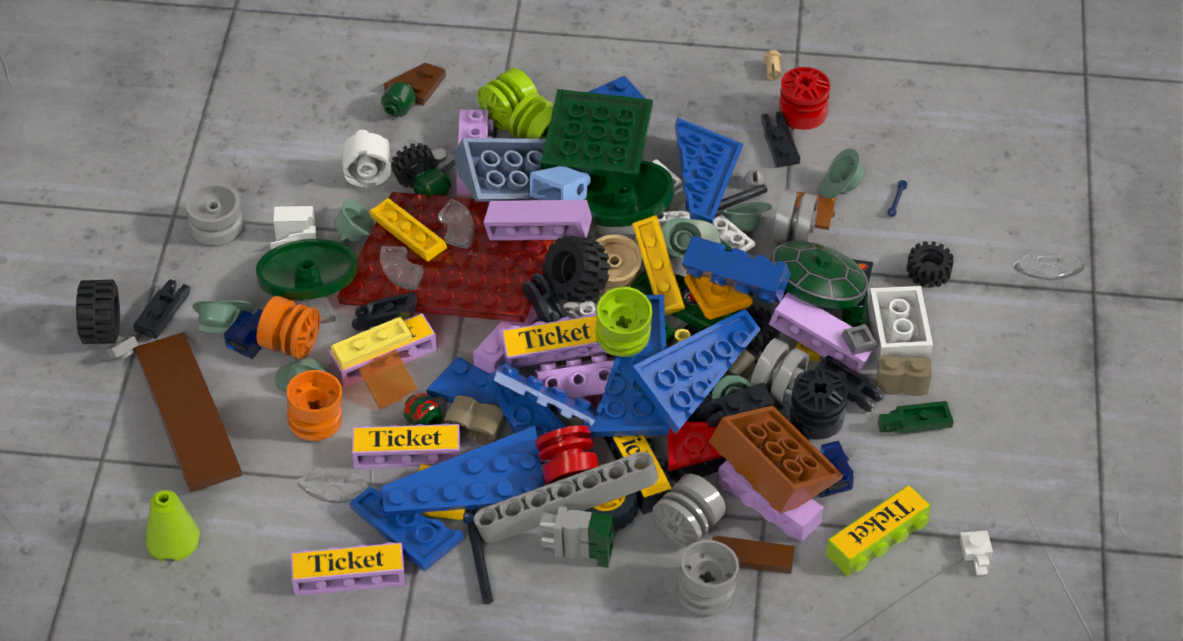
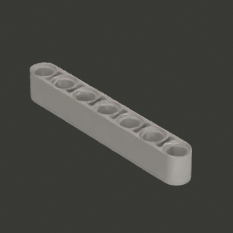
[474,452,658,543]

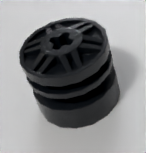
[789,369,848,440]

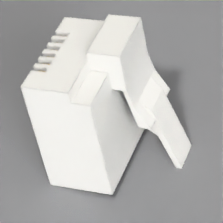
[270,206,317,250]

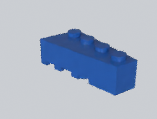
[682,236,791,304]

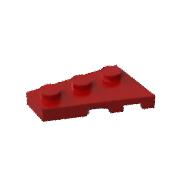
[667,422,723,471]

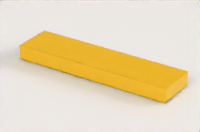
[369,198,447,262]
[632,215,686,316]

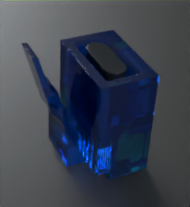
[224,309,263,359]
[820,440,854,498]

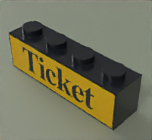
[603,436,675,515]

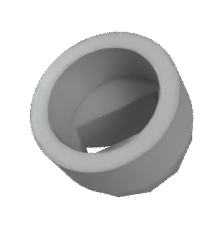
[744,170,764,189]

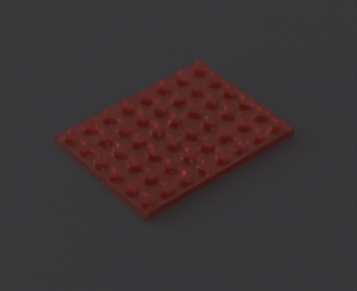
[337,192,555,323]

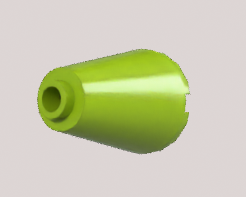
[145,490,200,561]

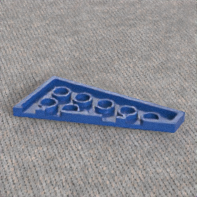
[675,117,744,224]
[629,309,760,434]

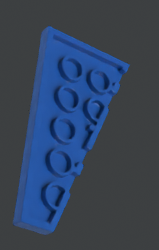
[590,295,670,437]
[381,426,544,515]

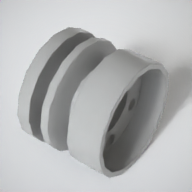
[653,474,726,547]
[677,540,739,615]

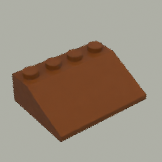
[709,405,844,513]

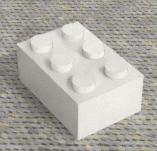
[868,286,933,361]

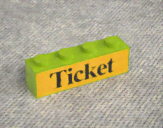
[826,485,931,576]

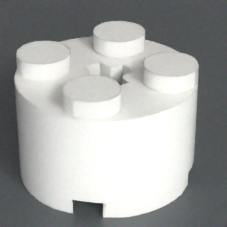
[341,130,391,187]

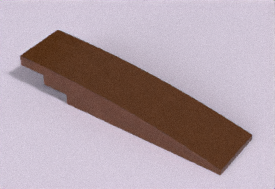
[134,332,242,492]

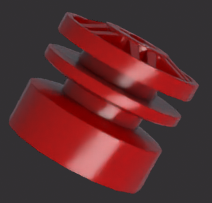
[778,67,830,130]
[535,425,599,485]

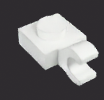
[959,530,993,576]

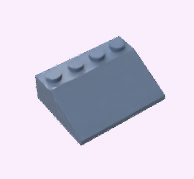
[454,138,546,202]

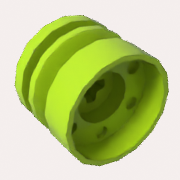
[477,67,538,130]
[508,93,554,139]
[596,287,652,357]

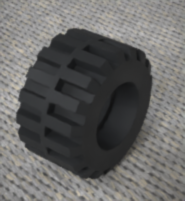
[542,235,610,303]
[76,279,120,344]

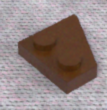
[384,62,446,106]

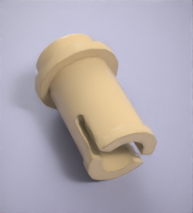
[764,50,782,80]

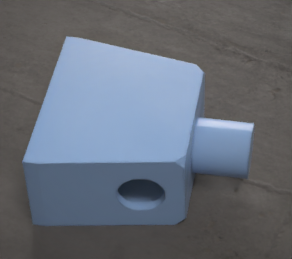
[530,166,590,200]

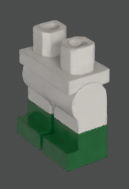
[540,506,614,568]

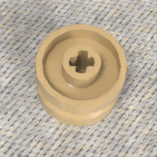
[595,234,643,297]

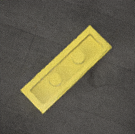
[330,317,412,369]

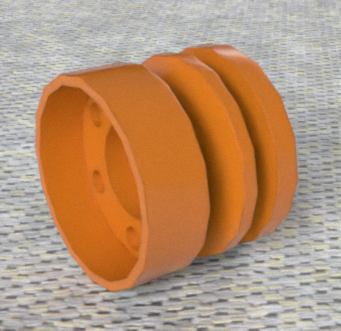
[257,296,321,360]
[287,370,342,441]

